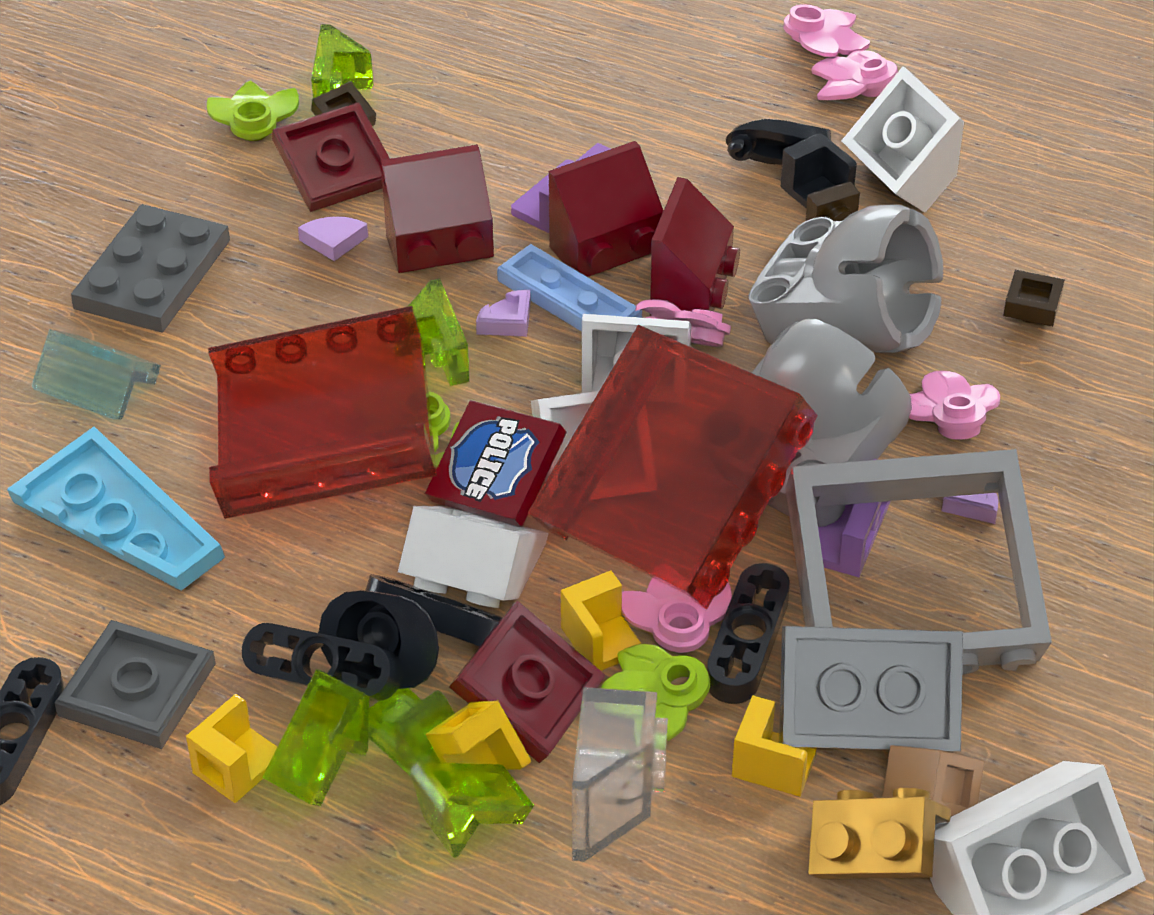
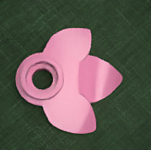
[783,5,870,57]
[811,50,898,100]
[635,300,731,347]
[909,371,1000,439]
[622,565,732,653]

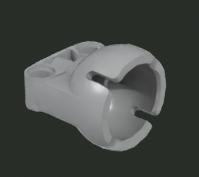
[748,205,943,353]
[701,319,912,527]

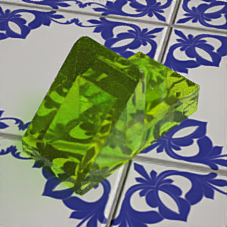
[311,24,374,99]
[394,278,470,386]
[262,669,370,806]
[358,688,455,800]
[410,762,535,858]

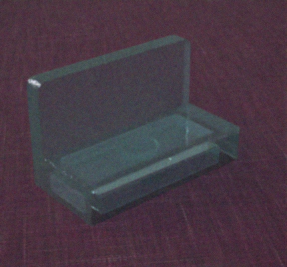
[32,329,161,420]

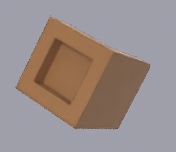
[882,745,985,817]

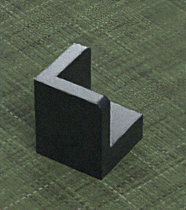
[780,132,857,209]

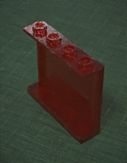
[208,306,437,519]
[528,325,818,610]

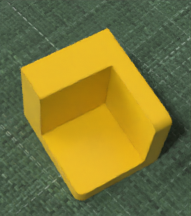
[561,570,641,671]
[186,694,283,803]
[732,695,817,797]
[425,701,531,794]

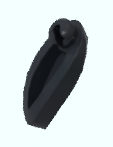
[726,119,831,165]

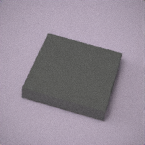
[55,620,216,749]

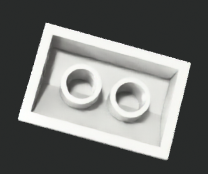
[930,761,1146,915]

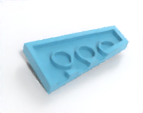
[7,427,225,591]

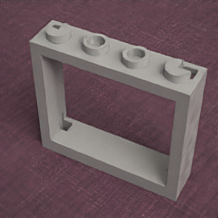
[785,449,1052,675]

